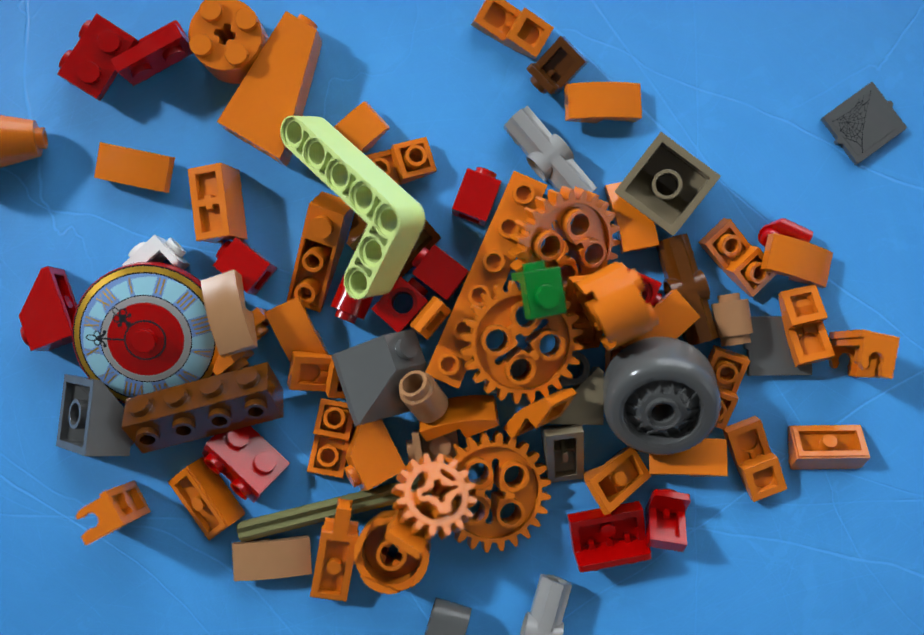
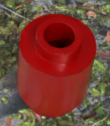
[330,275,374,324]

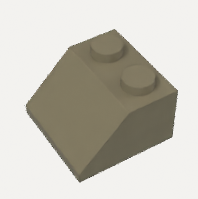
[615,132,721,236]

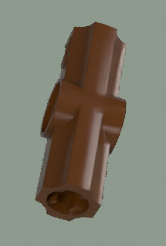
[656,233,719,345]

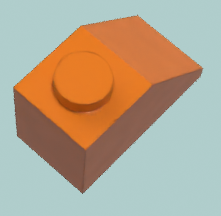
[344,420,406,491]

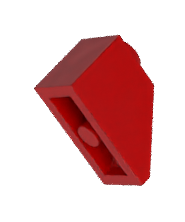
[19,266,78,351]

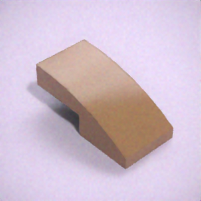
[200,270,258,357]
[231,535,312,581]

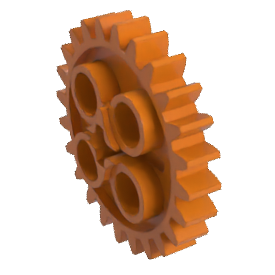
[508,186,621,297]
[460,280,583,404]
[437,431,551,553]

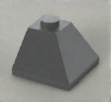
[332,329,426,427]
[56,374,133,456]

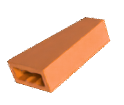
[217,11,323,167]

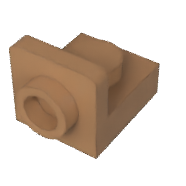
[406,430,459,463]

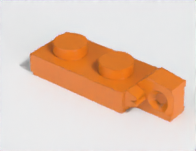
[310,498,359,602]

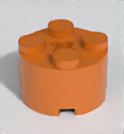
[188,0,269,84]
[574,262,659,351]
[353,510,431,594]

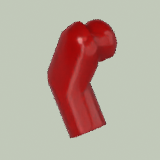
[758,218,813,247]

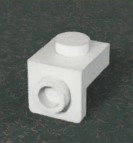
[122,235,190,270]

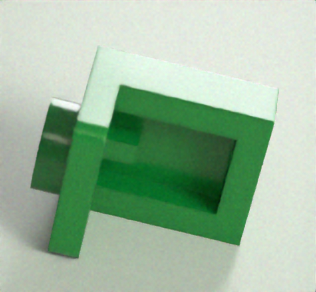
[511,260,567,320]

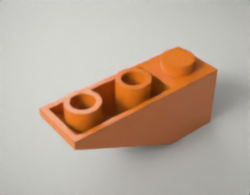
[287,191,354,312]

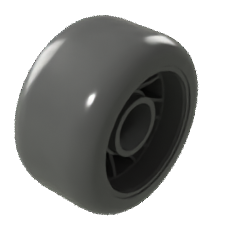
[603,337,721,455]

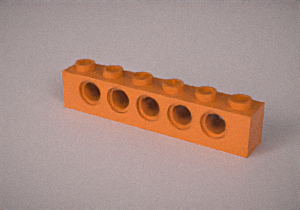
[425,171,548,389]

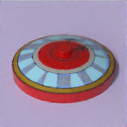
[72,262,219,403]

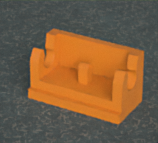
[188,163,248,243]
[829,329,900,379]
[76,480,151,546]

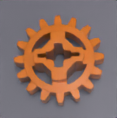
[391,454,477,540]

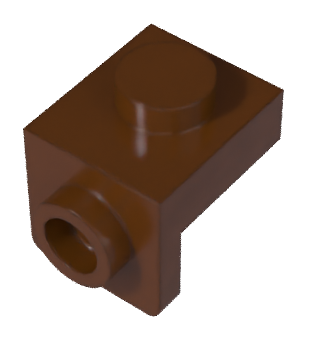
[526,36,588,94]

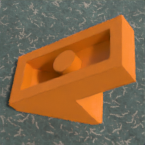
[584,446,651,515]

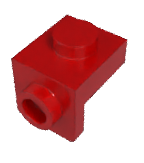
[645,489,691,552]

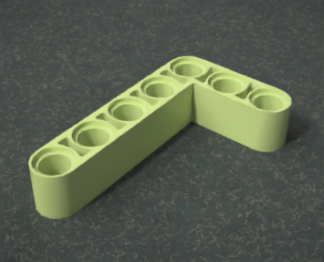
[280,116,425,299]

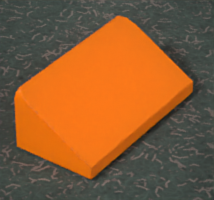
[788,425,871,470]
[168,456,245,541]

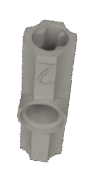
[504,106,597,192]
[520,574,572,635]

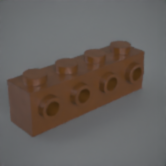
[121,362,283,454]

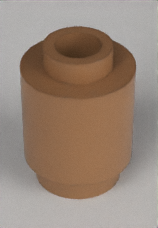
[711,293,754,346]
[399,370,448,423]

